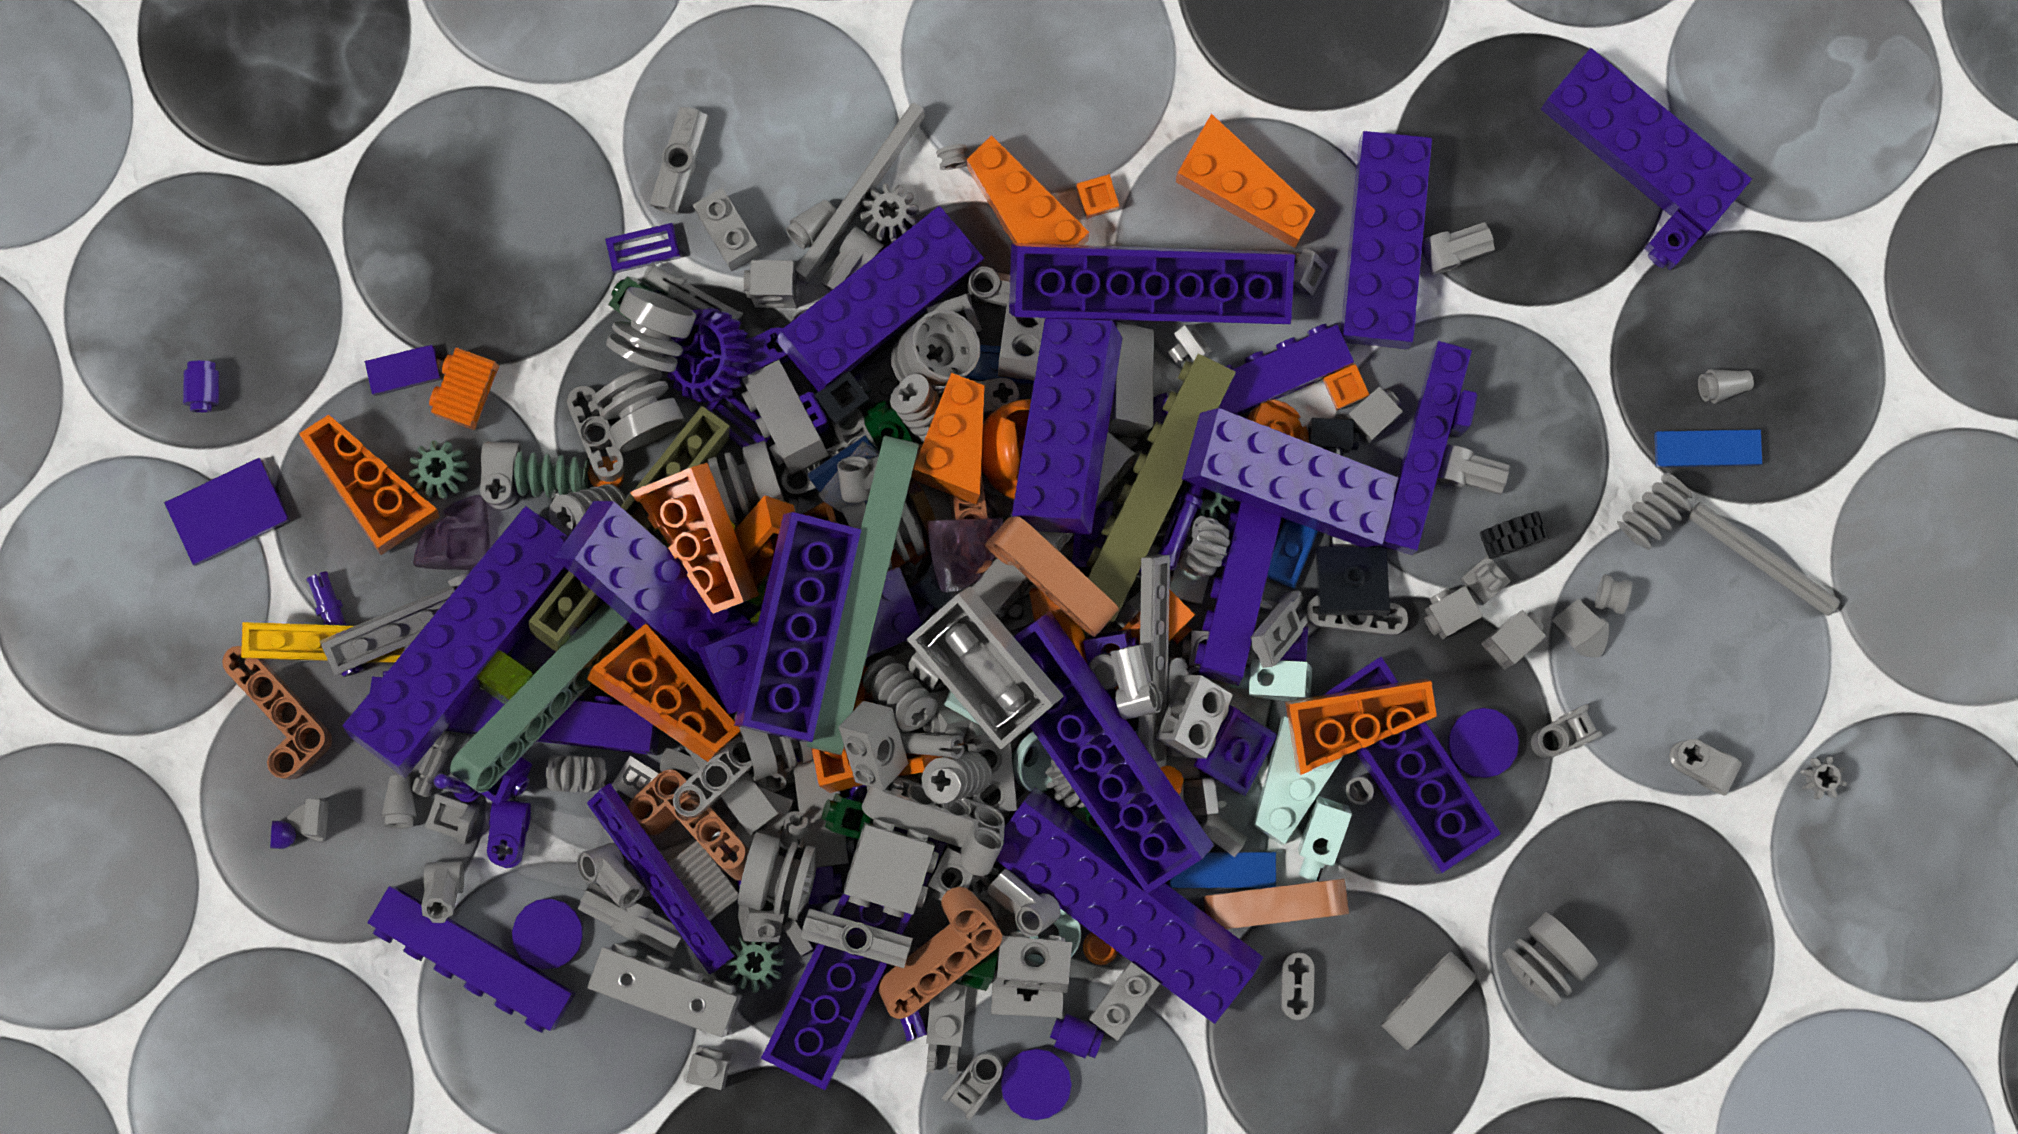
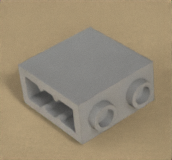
[843,818,939,918]

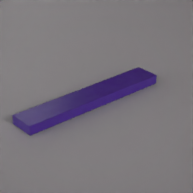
[587,783,734,975]

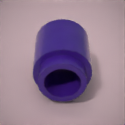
[183,360,219,413]
[1050,1013,1105,1059]

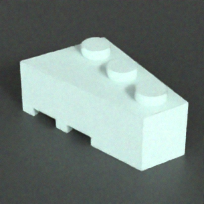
[1252,716,1343,845]

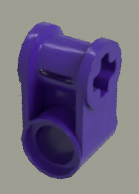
[739,327,791,382]
[487,800,531,869]

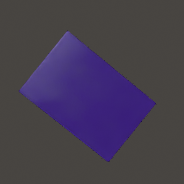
[164,458,290,566]

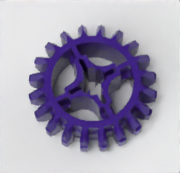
[666,308,752,402]

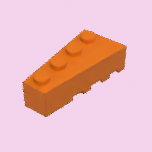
[1175,114,1316,248]
[967,135,1089,245]
[299,415,439,555]
[630,463,759,614]
[587,623,741,762]
[1285,679,1437,775]

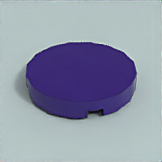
[1447,708,1519,778]
[512,899,583,969]
[1001,1048,1072,1121]

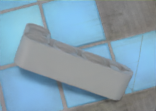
[862,777,1005,876]

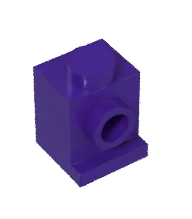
[1644,211,1703,270]
[808,866,843,904]

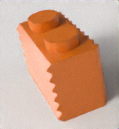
[429,348,499,430]

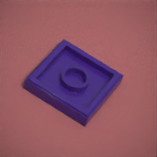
[1194,705,1278,796]

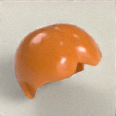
[981,399,1031,499]

